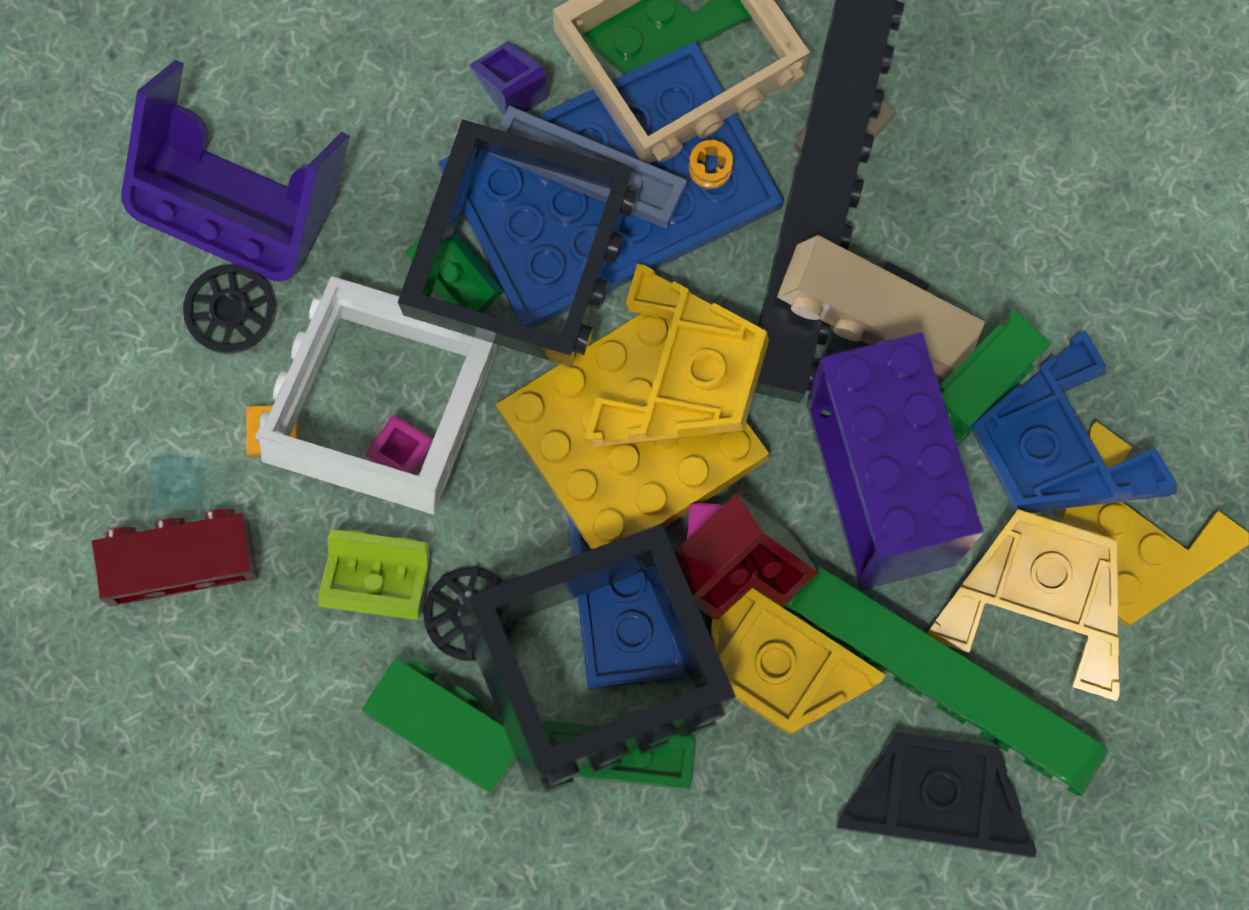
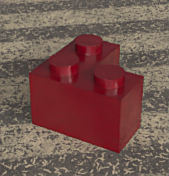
[674,493,819,620]

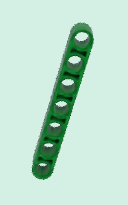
[782,565,1108,796]

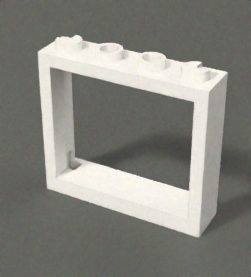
[255,276,498,515]

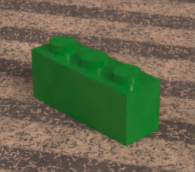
[361,658,517,796]

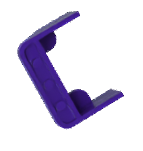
[121,59,350,281]

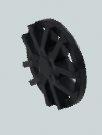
[183,264,275,354]
[423,567,517,661]

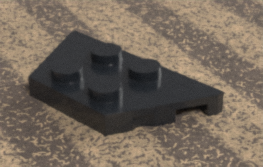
[836,732,1036,858]

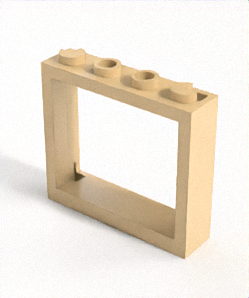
[552,0,810,164]

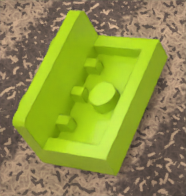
[318,529,429,620]

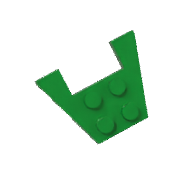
[581,0,753,75]

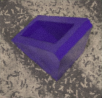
[469,41,548,116]

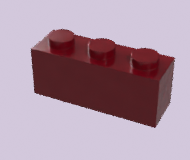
[91,509,258,607]

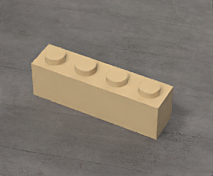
[777,235,985,383]

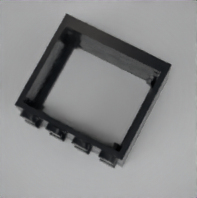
[461,523,736,793]

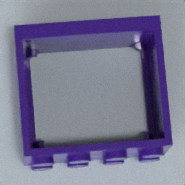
[806,332,983,591]

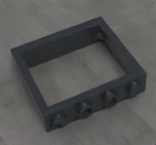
[398,119,639,368]

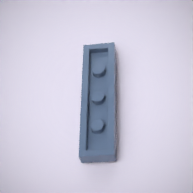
[490,106,687,229]

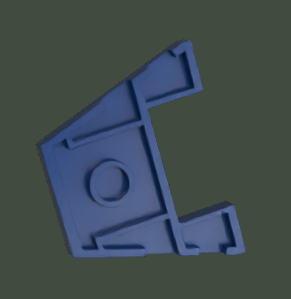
[972,331,1178,512]

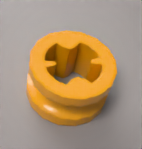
[689,140,733,189]

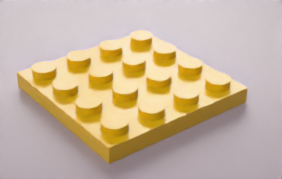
[495,314,769,550]

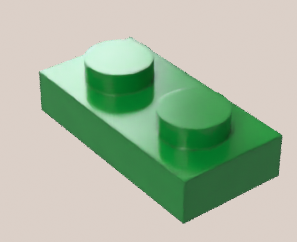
[405,231,504,313]

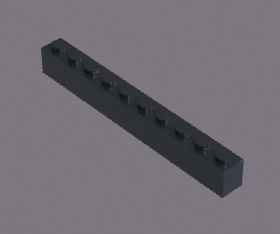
[754,0,905,403]

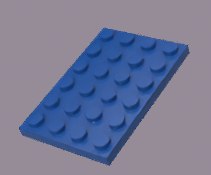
[439,41,783,328]

